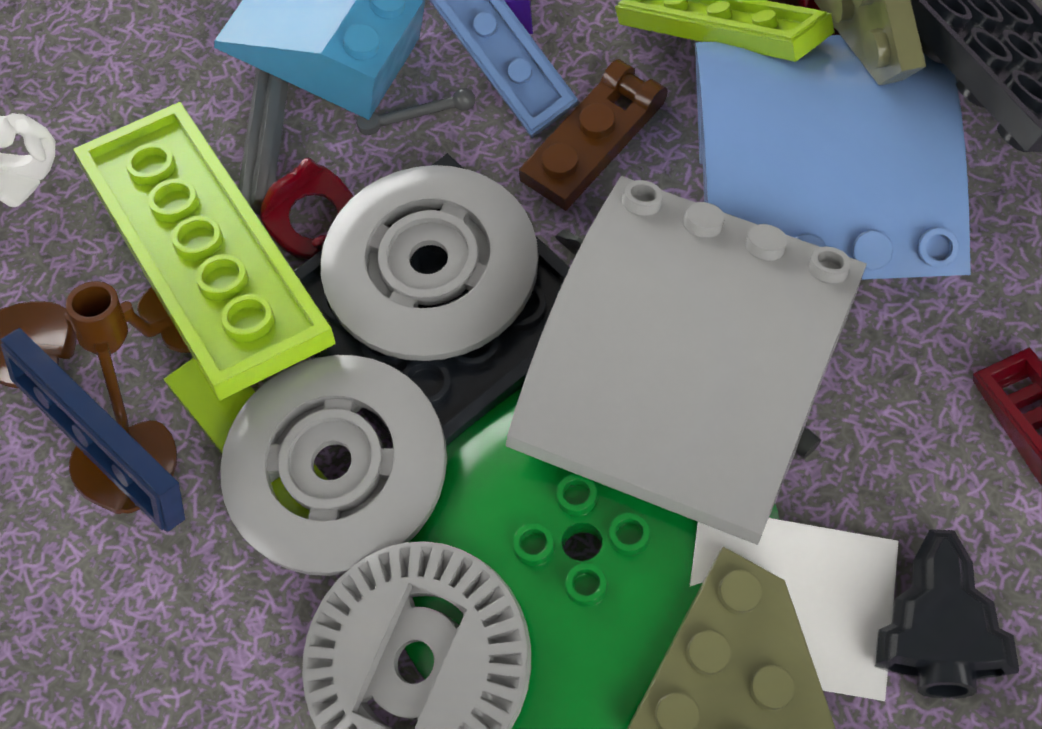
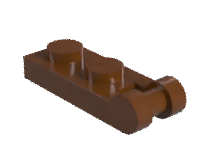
[518,59,668,211]

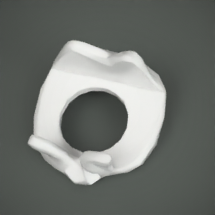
[0,113,56,207]

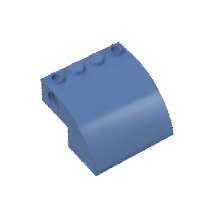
[695,35,971,280]

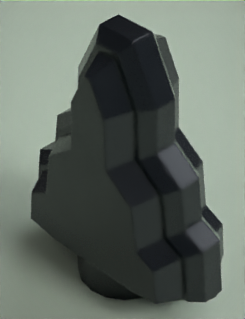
[874,529,1019,699]

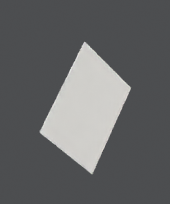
[690,518,899,701]

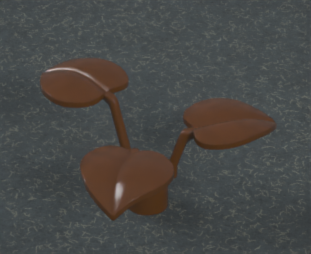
[0,281,191,514]

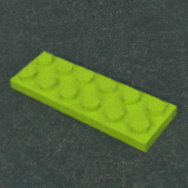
[73,102,336,401]

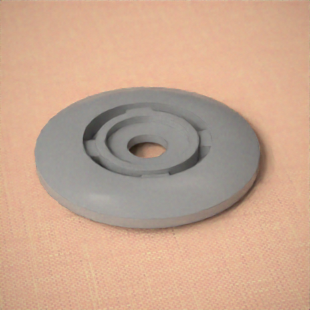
[321,165,539,361]
[220,355,447,576]
[302,541,531,729]

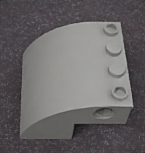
[506,176,867,545]

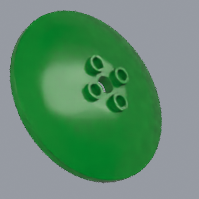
[405,388,780,729]

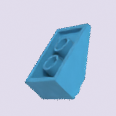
[214,0,426,120]

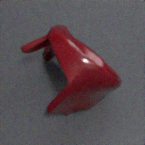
[260,157,354,259]

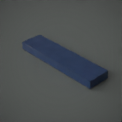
[1,327,185,532]

